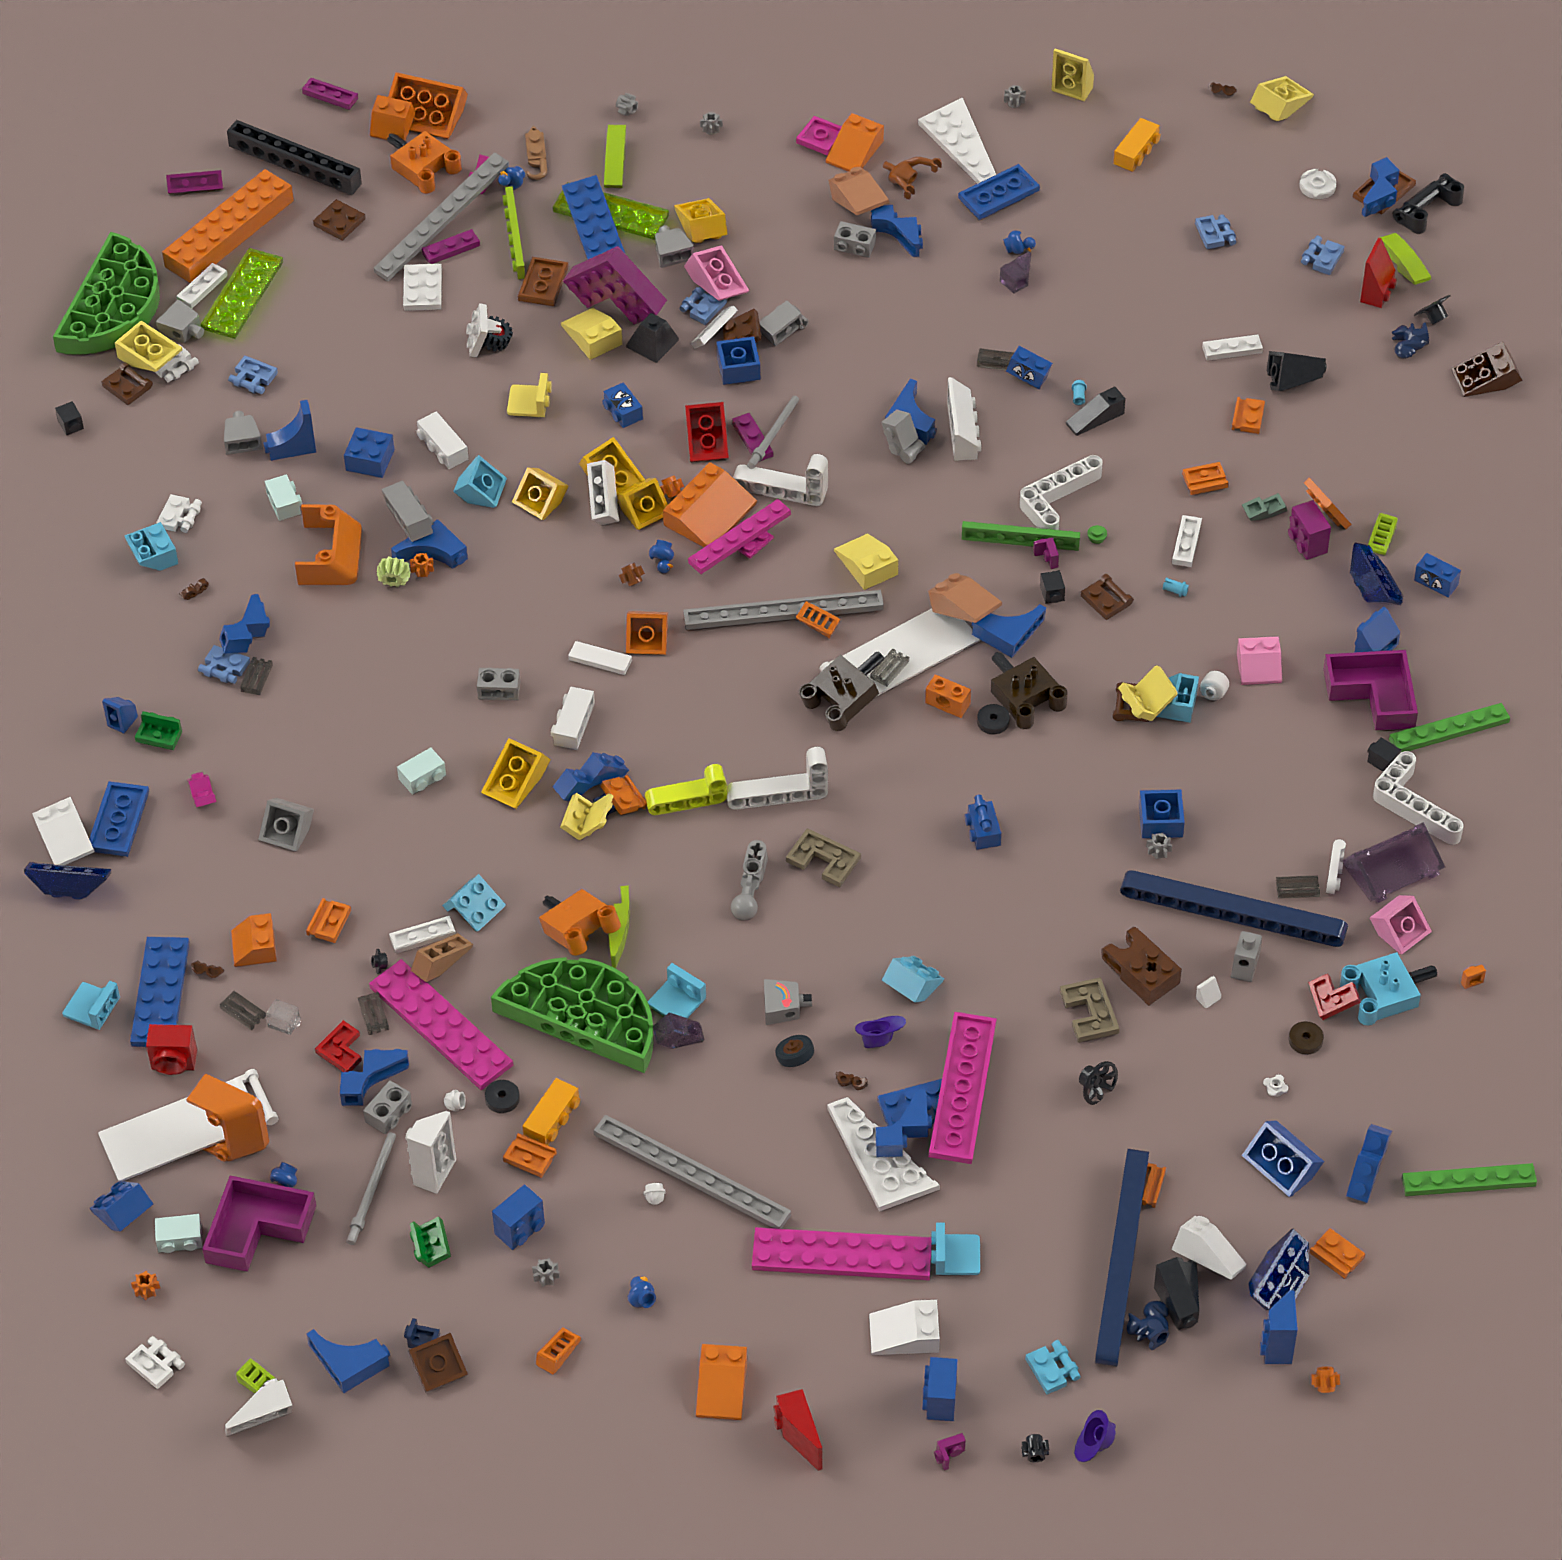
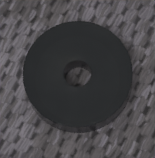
[977,704,1010,734]
[485,1080,520,1113]

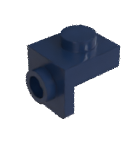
[404,1318,440,1348]

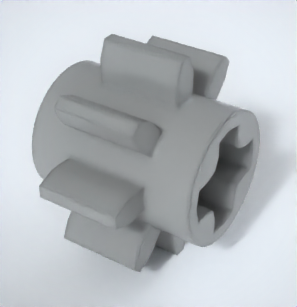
[1004,85,1026,108]
[616,93,638,116]
[700,112,723,135]
[1146,833,1172,859]
[532,1258,560,1287]

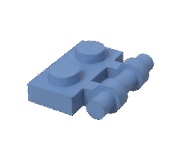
[1195,214,1237,250]
[1301,235,1345,275]
[679,287,727,325]
[228,356,278,394]
[198,645,250,684]

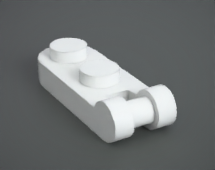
[1326,839,1346,894]

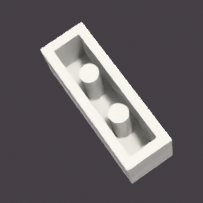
[416,411,469,469]
[587,460,619,525]
[551,687,595,750]

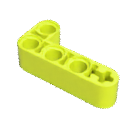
[644,764,727,815]

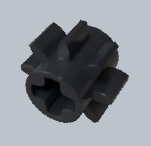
[1021,1434,1050,1463]

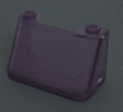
[1342,822,1445,904]

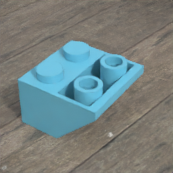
[124,522,178,571]
[1156,673,1199,723]
[882,956,944,1002]

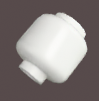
[1200,671,1229,701]

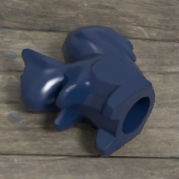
[1392,322,1429,359]
[1127,1300,1169,1350]

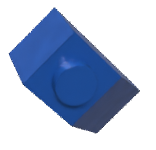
[102,697,138,734]

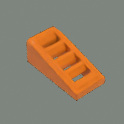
[796,601,841,639]
[536,1327,581,1374]

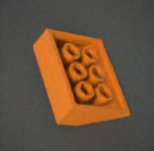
[388,72,468,139]
[663,462,757,547]

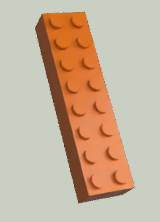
[162,169,294,283]

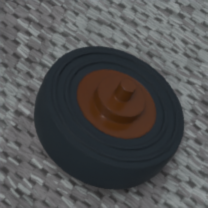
[775,1035,814,1067]

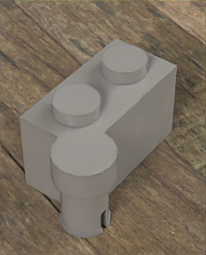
[759,301,809,347]
[881,409,925,464]

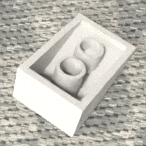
[32,797,95,869]
[1172,1216,1247,1279]
[869,1300,940,1355]
[225,1378,292,1436]

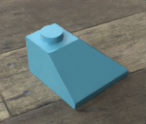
[453,455,507,508]

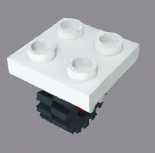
[466,303,513,358]

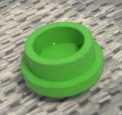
[1087,525,1107,544]

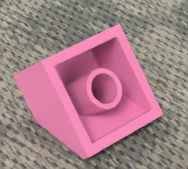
[1237,636,1282,685]
[1370,895,1432,954]

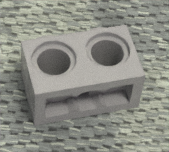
[834,221,876,257]
[477,667,520,700]
[363,1080,412,1134]

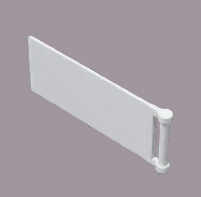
[819,608,980,697]
[98,1069,279,1181]

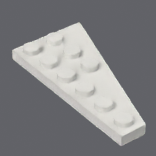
[918,98,996,184]
[827,1097,940,1212]

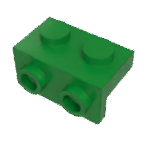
[135,711,182,751]
[410,1216,451,1268]

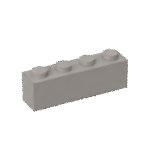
[382,481,434,542]

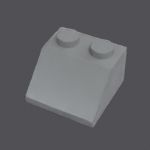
[258,798,314,851]

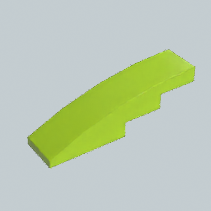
[604,125,626,188]
[1380,233,1432,285]
[608,885,630,968]

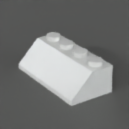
[947,377,981,461]
[405,1111,456,1194]

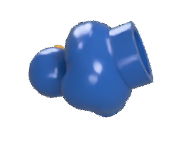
[498,166,525,190]
[1003,231,1036,254]
[649,540,674,573]
[270,1162,298,1188]
[627,1276,656,1308]

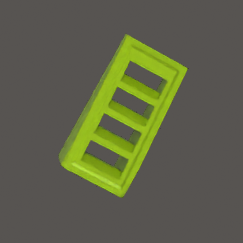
[1367,513,1398,555]
[236,1358,287,1393]

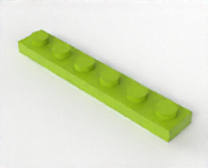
[502,187,525,279]

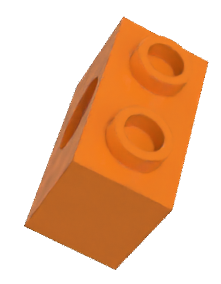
[925,674,971,718]

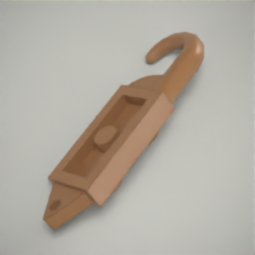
[525,126,547,180]

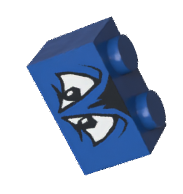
[1006,346,1053,389]
[602,382,643,428]
[1414,553,1461,598]

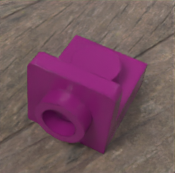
[1033,538,1059,569]
[934,1433,966,1470]

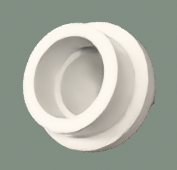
[444,1090,466,1112]
[644,1183,666,1205]

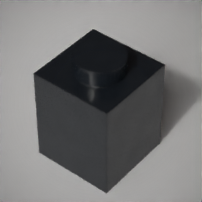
[55,401,84,436]
[1040,570,1065,604]
[1367,737,1401,772]

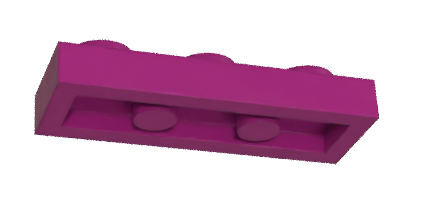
[302,78,358,110]
[166,170,223,193]
[422,229,480,264]
[732,412,774,462]

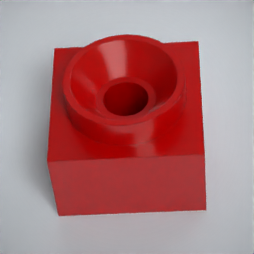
[146,1024,197,1075]

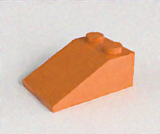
[825,113,884,172]
[696,1344,747,1420]

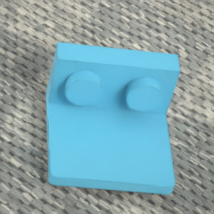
[442,874,506,932]
[648,963,706,1026]
[62,980,120,1030]

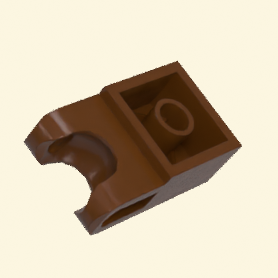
[1101,927,1182,1006]

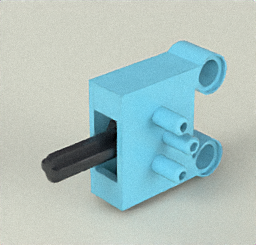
[1340,952,1438,1026]

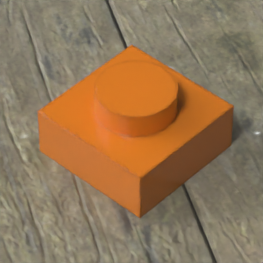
[1461,964,1486,989]

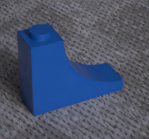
[885,378,937,445]
[263,400,316,461]
[391,519,468,569]
[972,604,1046,658]
[306,1329,390,1393]

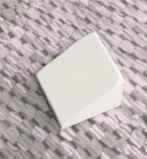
[1196,976,1221,1008]

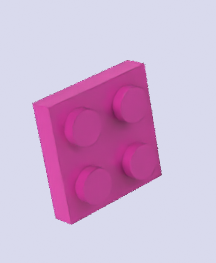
[796,116,842,156]

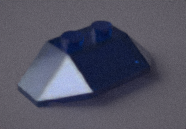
[1350,542,1404,605]
[24,862,111,900]
[1248,1228,1310,1311]

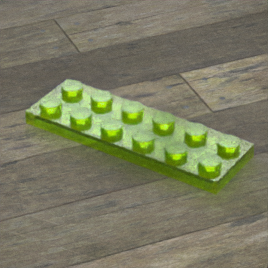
[553,182,669,240]
[201,248,283,339]

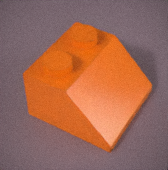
[370,95,416,141]
[626,611,668,655]
[231,913,277,967]

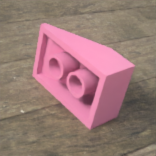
[684,245,749,301]

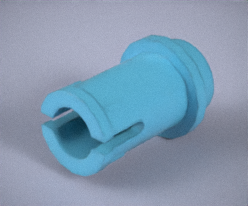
[1072,380,1087,405]
[1162,577,1189,597]

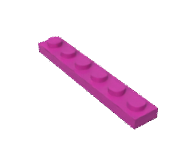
[688,499,791,574]

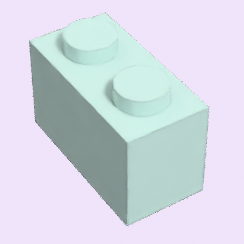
[265,474,302,521]
[397,748,446,795]
[155,1214,203,1253]

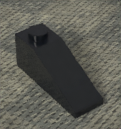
[1066,387,1126,436]

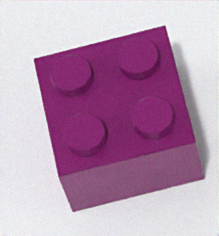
[1288,500,1331,560]

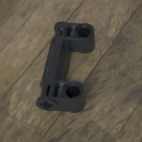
[1392,173,1464,234]

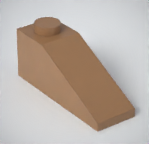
[411,933,473,982]

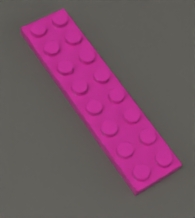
[369,959,514,1090]
[928,1012,997,1164]
[752,1227,932,1280]

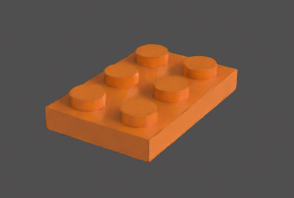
[1304,477,1352,529]

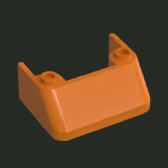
[295,504,362,585]
[186,1073,269,1162]

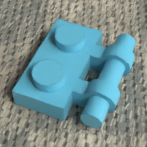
[1025,1340,1081,1395]

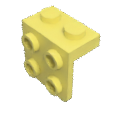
[507,373,552,417]
[1118,666,1177,721]
[560,793,613,840]

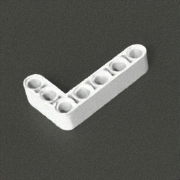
[733,454,828,506]
[1020,455,1103,530]
[727,747,828,810]
[1373,751,1463,845]

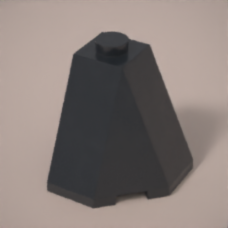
[626,313,679,363]
[1266,351,1327,391]
[1154,1257,1200,1330]

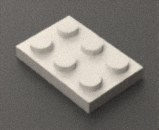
[403,264,442,311]

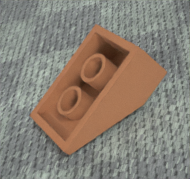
[828,167,889,216]
[928,573,1002,623]

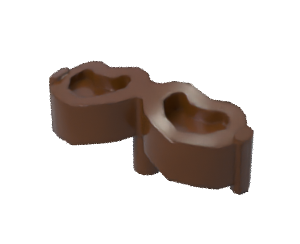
[1209,82,1237,96]
[179,578,209,600]
[191,960,224,978]
[835,1071,868,1090]

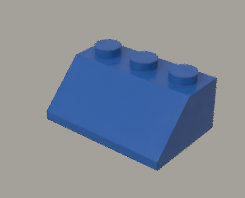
[1241,1121,1324,1197]
[1260,1290,1298,1364]

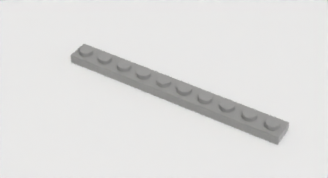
[374,152,509,281]
[683,590,883,630]
[594,1115,791,1229]

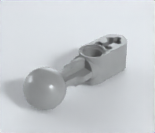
[731,840,768,920]

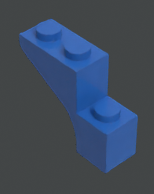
[1362,157,1400,217]
[871,205,923,257]
[219,594,270,654]
[553,752,629,801]
[340,1049,409,1106]
[875,1089,932,1157]
[1346,1124,1392,1203]

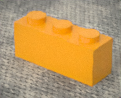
[1113,118,1161,172]
[522,1078,580,1145]

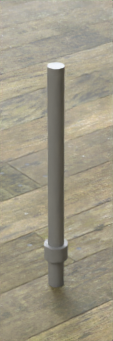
[747,396,799,469]
[346,1132,396,1245]

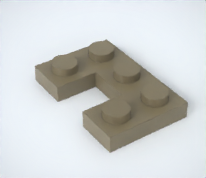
[786,828,861,887]
[1060,977,1120,1043]

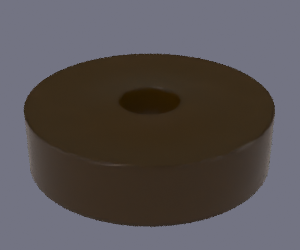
[1289,1021,1324,1055]

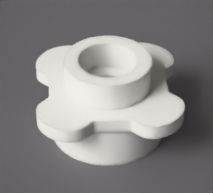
[1263,1074,1288,1097]

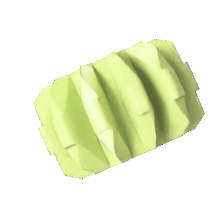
[376,556,411,587]

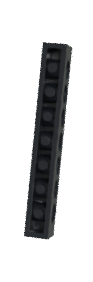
[227,119,362,195]

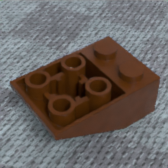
[1452,341,1523,397]

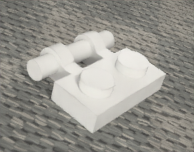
[155,344,199,383]
[156,494,202,533]
[125,1336,185,1389]

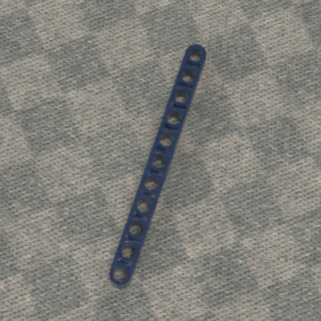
[1120,870,1348,947]
[1095,1148,1149,1367]

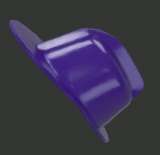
[855,1016,906,1048]
[1074,1410,1116,1462]

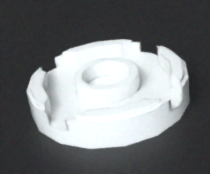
[1299,169,1336,199]

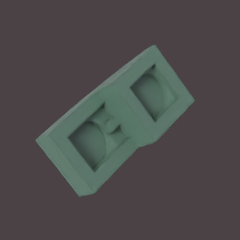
[1242,493,1287,521]

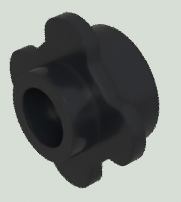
[371,949,388,974]

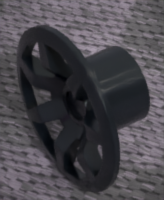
[1414,295,1451,325]
[1079,1061,1118,1105]

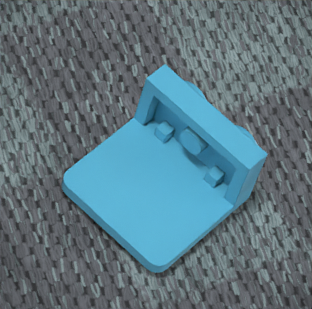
[931,1223,980,1275]

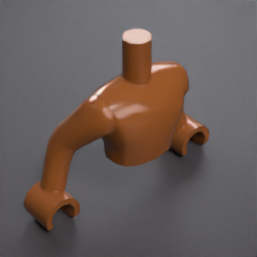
[883,157,942,199]

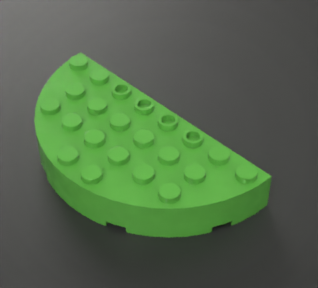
[53,232,160,354]
[491,957,654,1073]

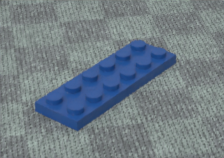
[561,175,625,260]
[130,937,190,1047]

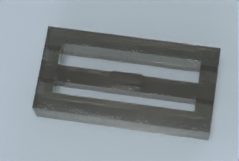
[977,348,1014,370]
[870,648,910,687]
[240,657,273,695]
[1276,876,1320,898]
[220,991,266,1030]
[358,992,389,1035]

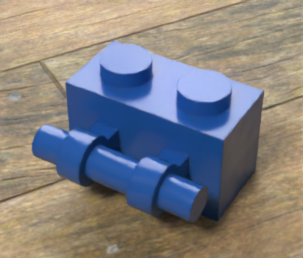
[964,795,1001,850]

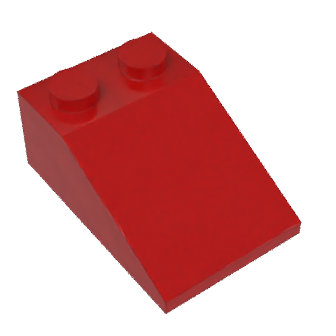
[1360,238,1397,308]
[685,402,729,462]
[773,1389,823,1471]

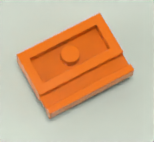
[1232,397,1265,434]
[1182,462,1228,495]
[601,775,647,815]
[306,898,351,943]
[503,1133,557,1178]
[1142,1163,1166,1208]
[1310,1228,1365,1279]

